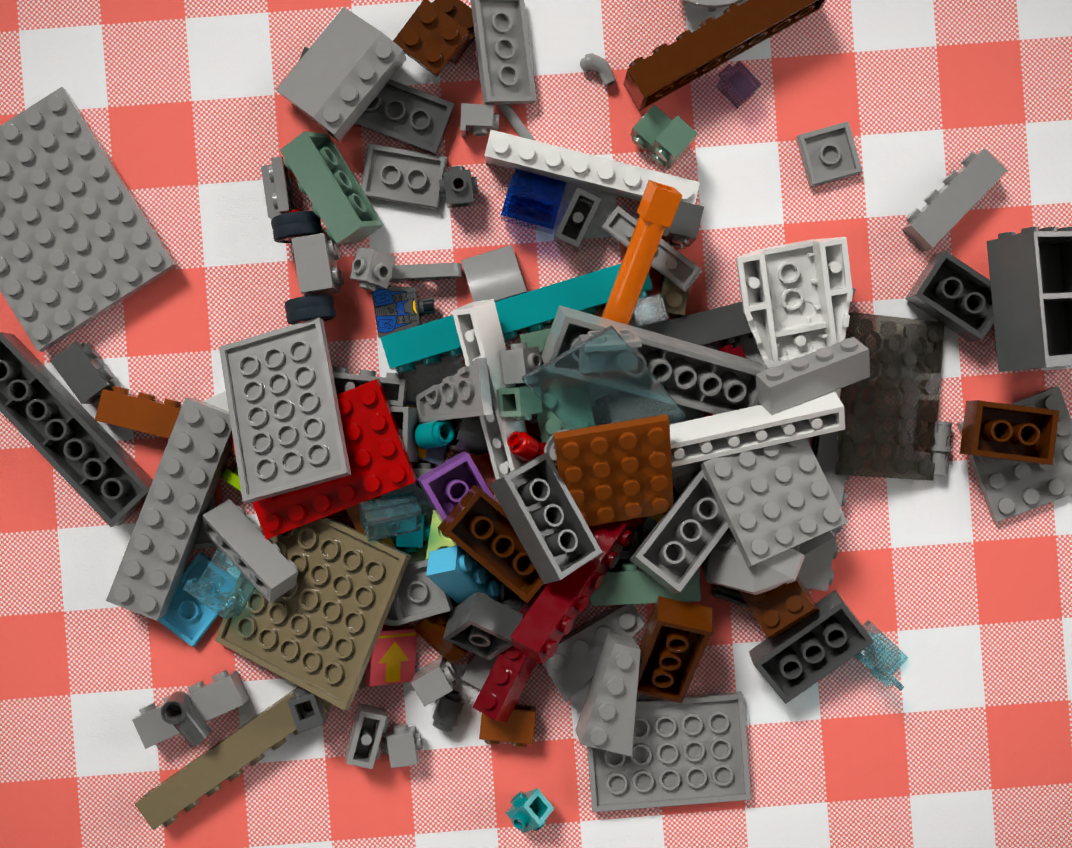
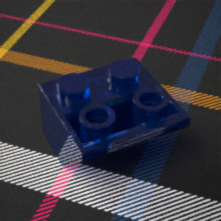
[501,168,567,235]

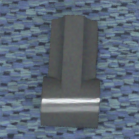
[161,691,212,747]

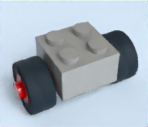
[271,209,344,325]

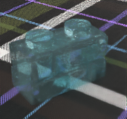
[359,492,422,542]

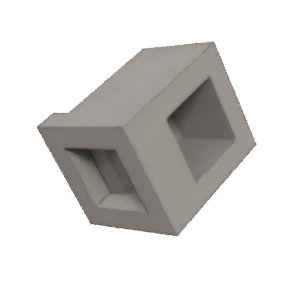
[460,103,499,137]

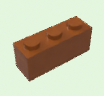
[95,385,181,439]

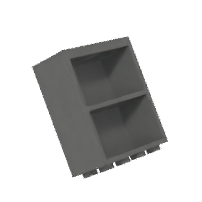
[987,227,1072,372]

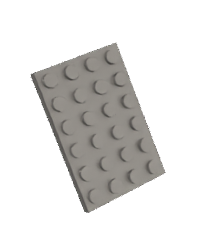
[219,317,351,504]
[587,691,751,812]

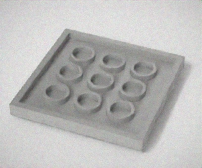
[956,386,1072,522]
[700,438,848,567]

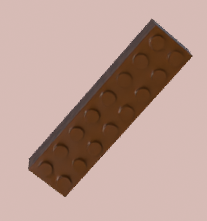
[623,0,827,111]

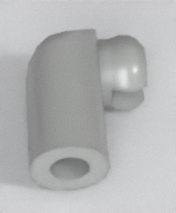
[580,53,616,87]

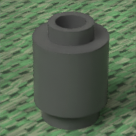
[432,690,466,732]

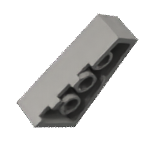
[544,604,645,702]
[575,631,641,757]

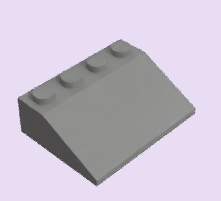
[276,7,407,142]

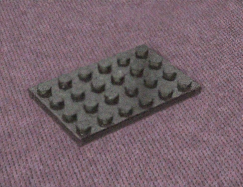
[835,312,945,481]

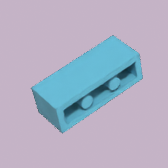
[426,545,500,604]

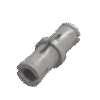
[929,421,952,475]

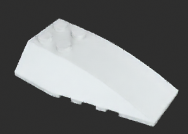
[736,237,853,399]

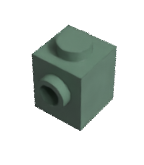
[497,384,543,421]

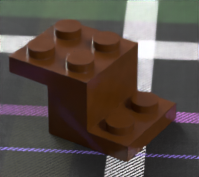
[393,0,475,77]

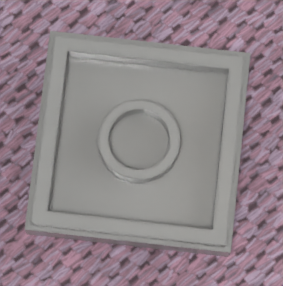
[796,121,862,188]

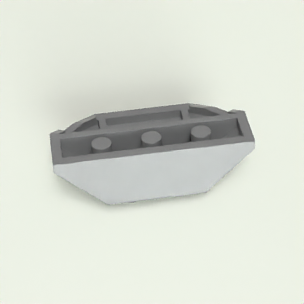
[701,528,805,595]

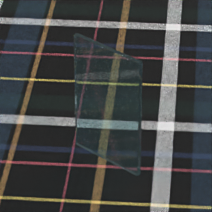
[522,325,686,430]

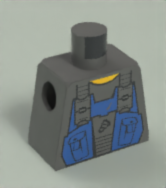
[372,287,436,339]

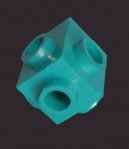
[506,788,554,834]

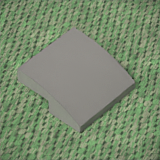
[461,245,527,302]

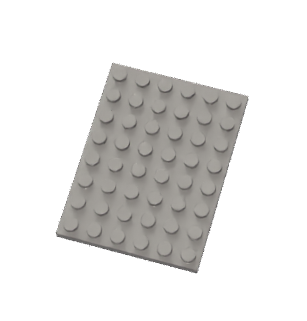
[0,87,177,352]

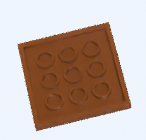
[553,414,674,527]

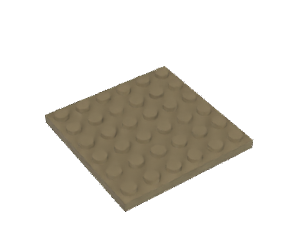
[214,516,411,711]

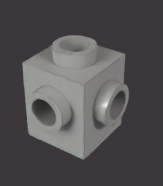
[350,247,396,291]

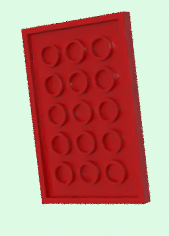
[229,379,418,539]

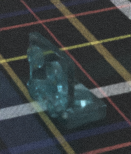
[183,548,256,619]
[854,620,908,691]

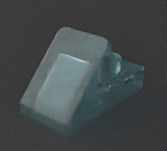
[630,294,668,328]

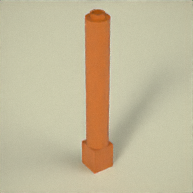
[602,180,683,325]

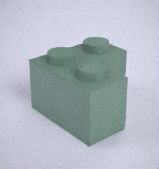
[630,104,698,169]

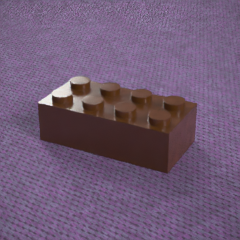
[438,485,543,603]
[637,596,712,703]

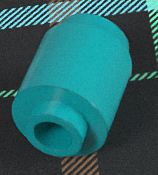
[415,420,454,450]

